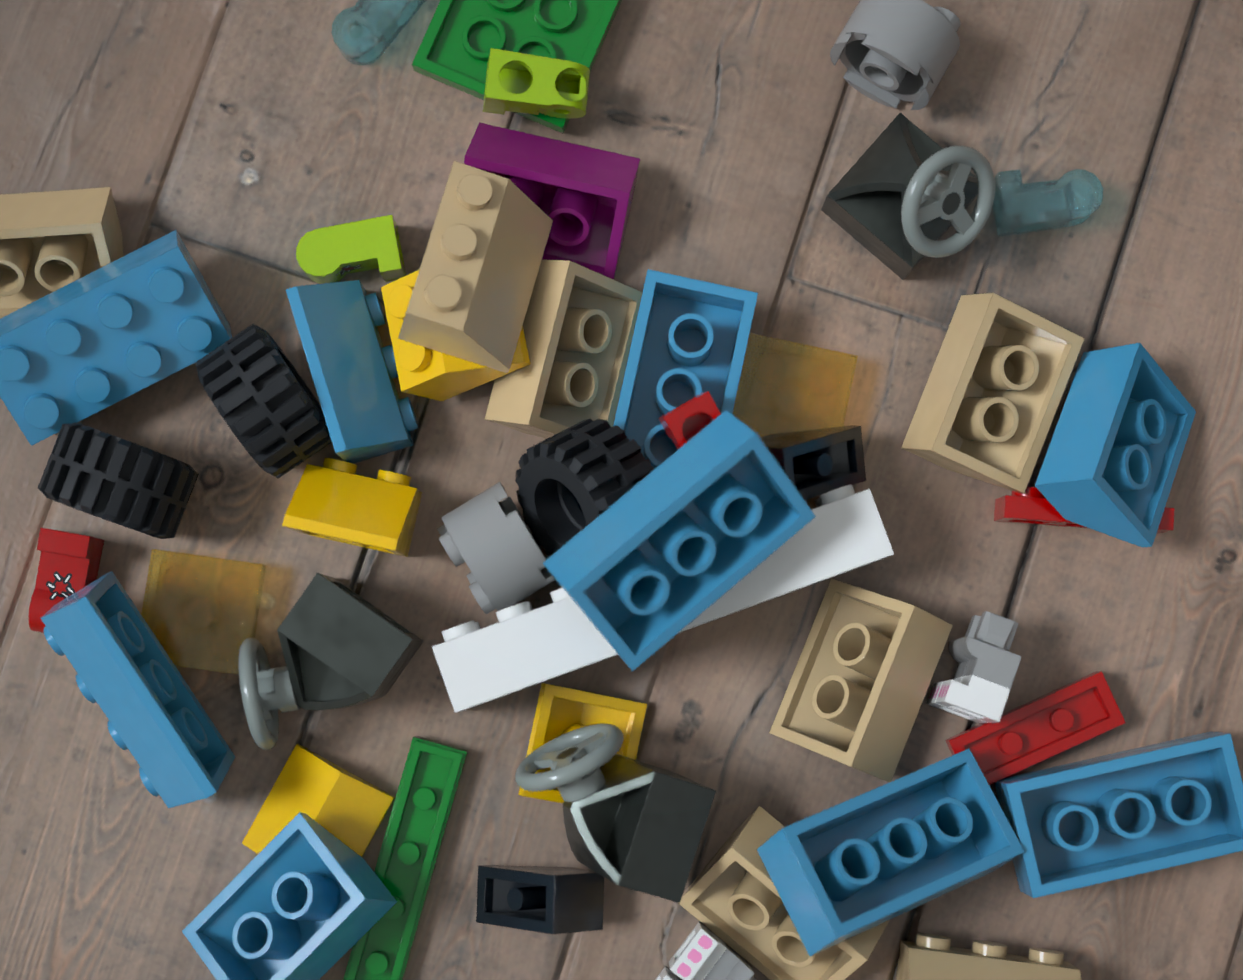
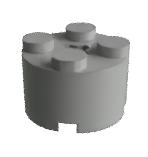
[830,0,961,110]
[437,482,556,614]

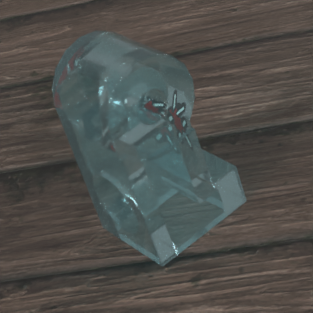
[332,0,426,66]
[993,169,1103,237]

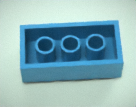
[0,230,232,446]
[613,269,758,470]
[542,410,816,671]
[994,731,1243,898]
[757,749,1025,957]

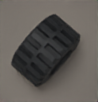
[196,324,332,478]
[515,418,654,557]
[38,423,199,539]

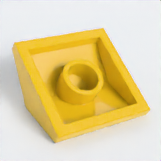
[518,683,647,803]
[242,744,395,857]

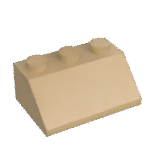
[398,161,553,374]
[0,187,123,319]
[485,260,643,439]
[901,293,1085,494]
[769,578,953,782]
[678,806,889,980]
[896,933,1081,980]

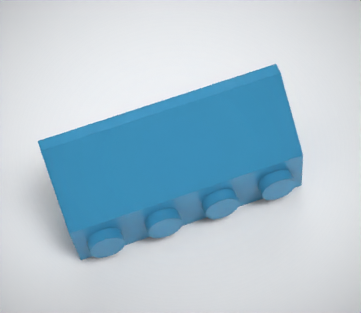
[40,571,235,808]

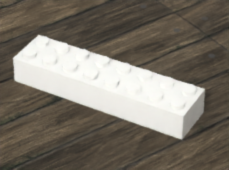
[432,484,894,713]

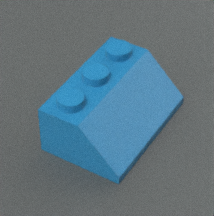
[286,280,419,464]
[1035,343,1196,548]
[182,812,397,980]

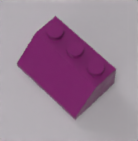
[464,122,640,280]

